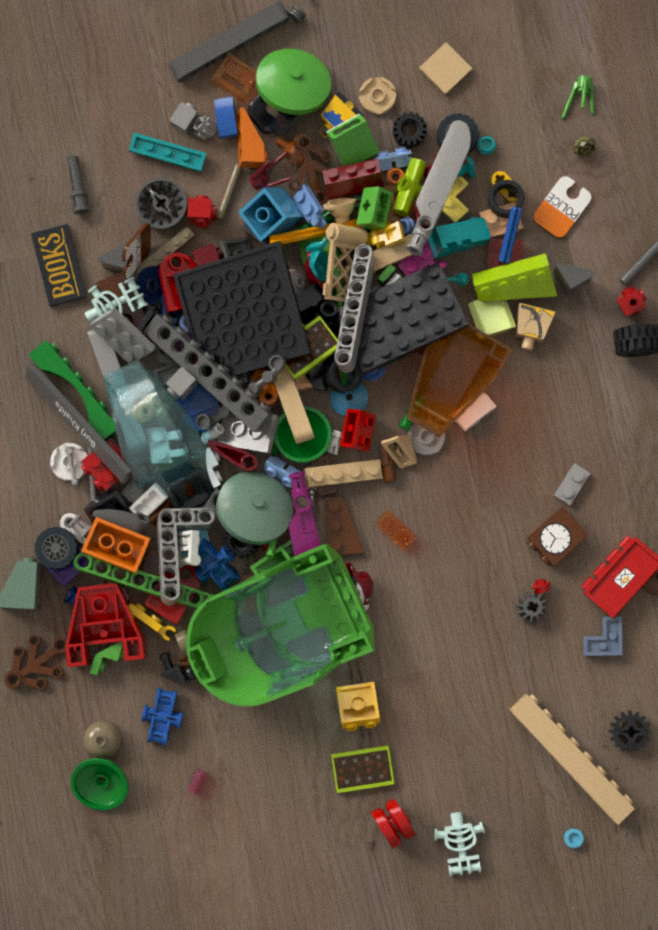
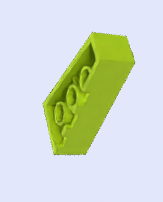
[472,253,557,301]

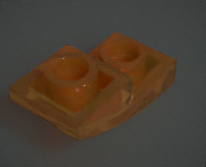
[374,509,417,551]

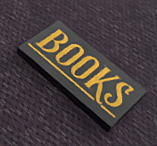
[31,224,87,307]

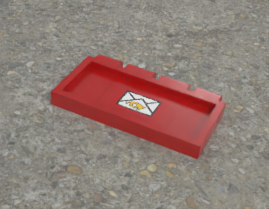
[581,535,658,619]

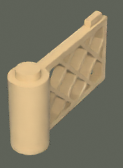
[323,223,368,303]

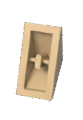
[381,435,417,469]

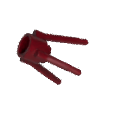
[249,151,292,190]

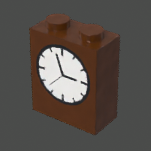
[527,506,588,567]

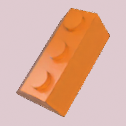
[81,517,150,574]

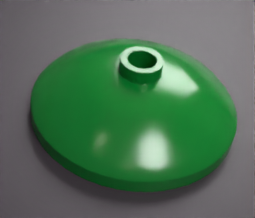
[274,406,332,463]
[70,758,129,810]

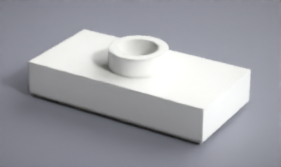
[129,482,168,516]

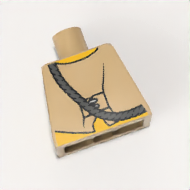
[516,303,555,351]

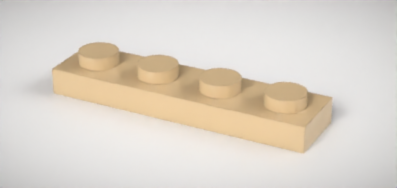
[305,459,383,488]

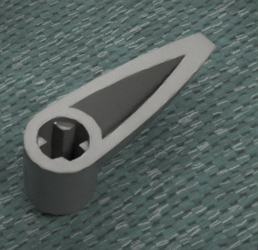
[92,509,150,535]

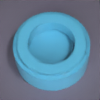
[564,828,584,848]

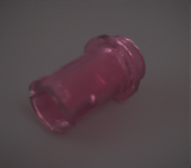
[187,769,208,795]

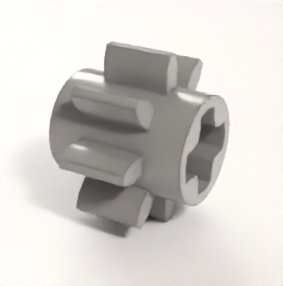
[193,115,216,140]

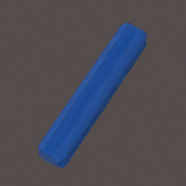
[499,207,522,263]

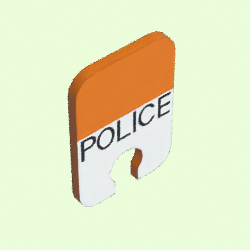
[533,176,591,238]

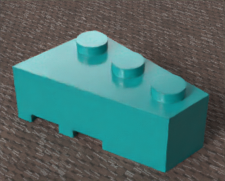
[428,217,491,259]

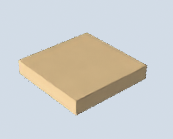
[419,42,472,95]

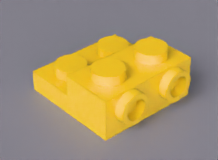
[336,682,380,731]

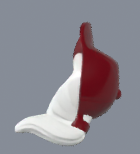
[346,562,374,610]

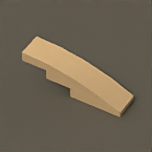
[344,234,418,278]

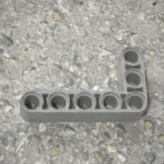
[157,508,215,606]

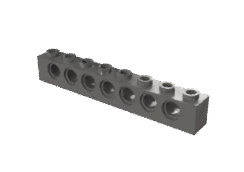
[143,314,274,432]

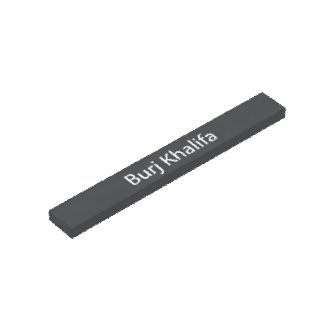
[25,363,132,484]

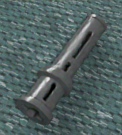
[67,156,90,214]

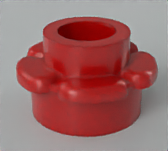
[532,578,551,594]

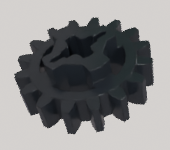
[608,710,652,753]

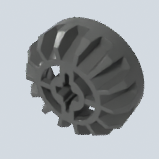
[135,178,187,231]

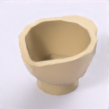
[323,198,356,223]

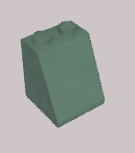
[0,558,42,610]

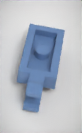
[293,184,327,229]

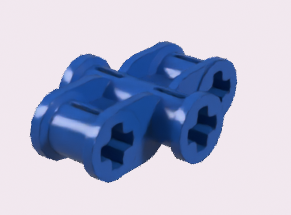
[195,538,241,590]
[141,687,183,746]

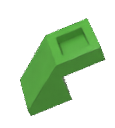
[90,642,124,675]

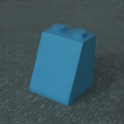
[238,187,304,242]

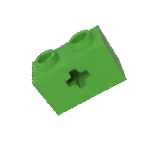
[356,186,393,230]

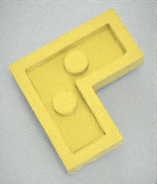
[442,176,469,223]

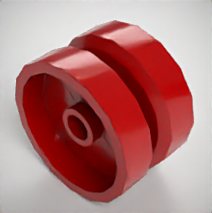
[371,798,416,849]

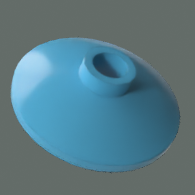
[330,379,368,417]

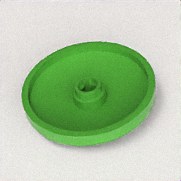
[255,49,331,115]

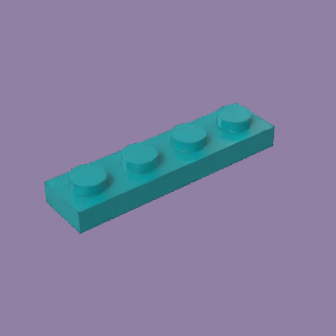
[129,133,207,173]

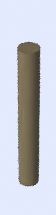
[216,165,242,220]

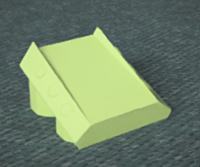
[468,300,516,338]

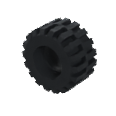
[613,324,658,357]

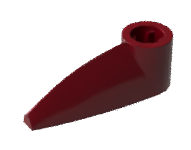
[206,440,258,472]

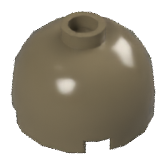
[83,720,122,759]

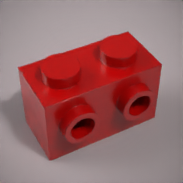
[187,195,217,228]
[340,409,376,452]

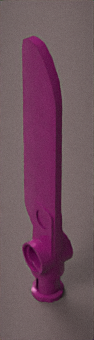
[288,471,320,594]

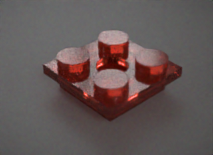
[487,237,524,270]

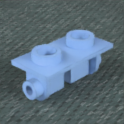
[373,147,412,171]
[262,455,301,488]

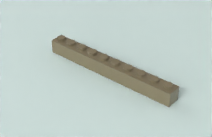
[130,226,195,283]

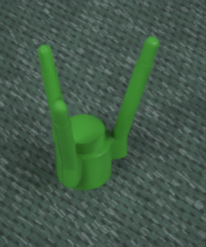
[562,75,594,119]

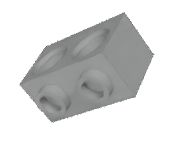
[166,367,198,401]

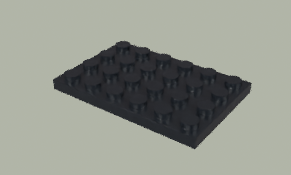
[336,262,470,375]

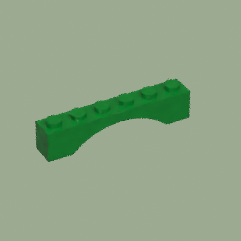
[28,340,120,441]

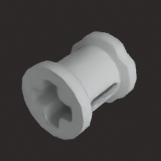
[68,514,92,540]

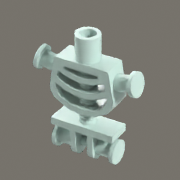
[85,277,148,323]
[434,812,485,877]

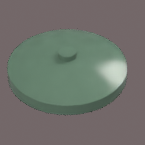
[216,472,293,545]

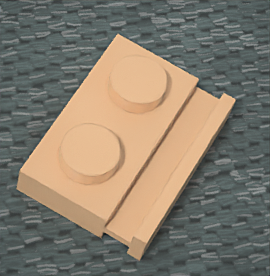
[479,202,524,238]

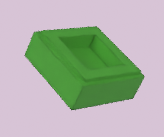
[378,265,396,286]

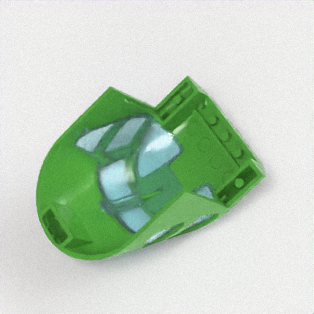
[186,543,375,706]

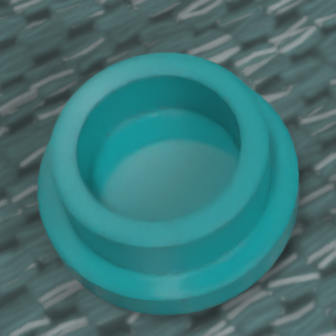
[477,136,496,155]

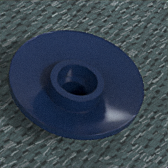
[136,266,163,304]

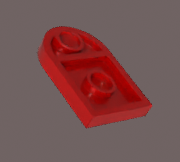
[159,253,196,313]
[144,565,200,625]

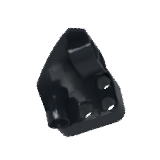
[296,284,341,391]

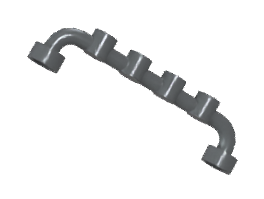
[196,355,286,430]

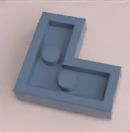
[583,617,623,656]

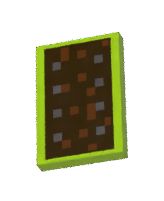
[286,316,338,380]
[331,745,394,793]

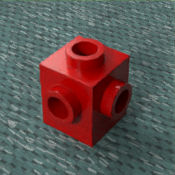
[616,286,647,317]

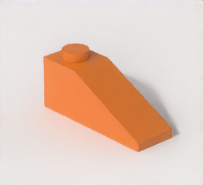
[237,107,267,169]

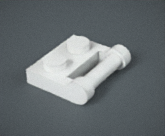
[172,530,201,568]

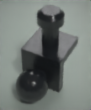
[159,652,197,685]

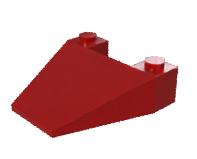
[65,583,148,667]

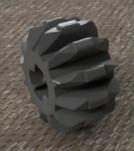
[515,591,549,624]

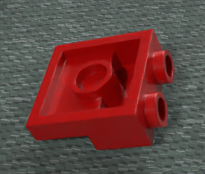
[80,438,135,492]

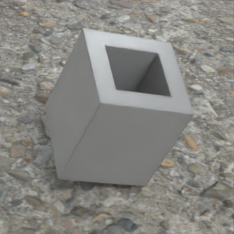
[169,102,198,135]

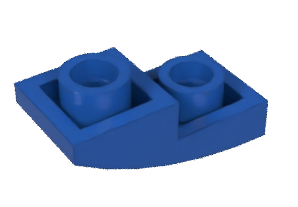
[214,96,238,139]

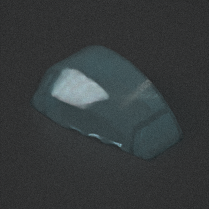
[103,360,206,488]

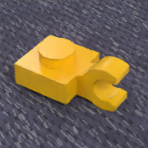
[371,221,406,249]

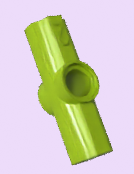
[393,158,427,217]

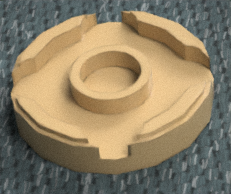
[359,77,396,115]

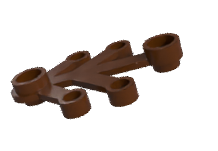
[284,133,331,205]
[4,635,67,690]

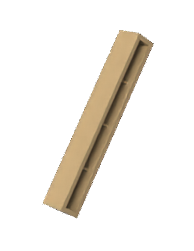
[509,694,635,825]

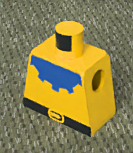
[318,91,364,139]

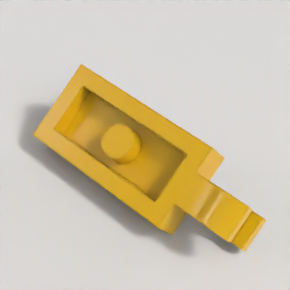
[129,603,176,641]

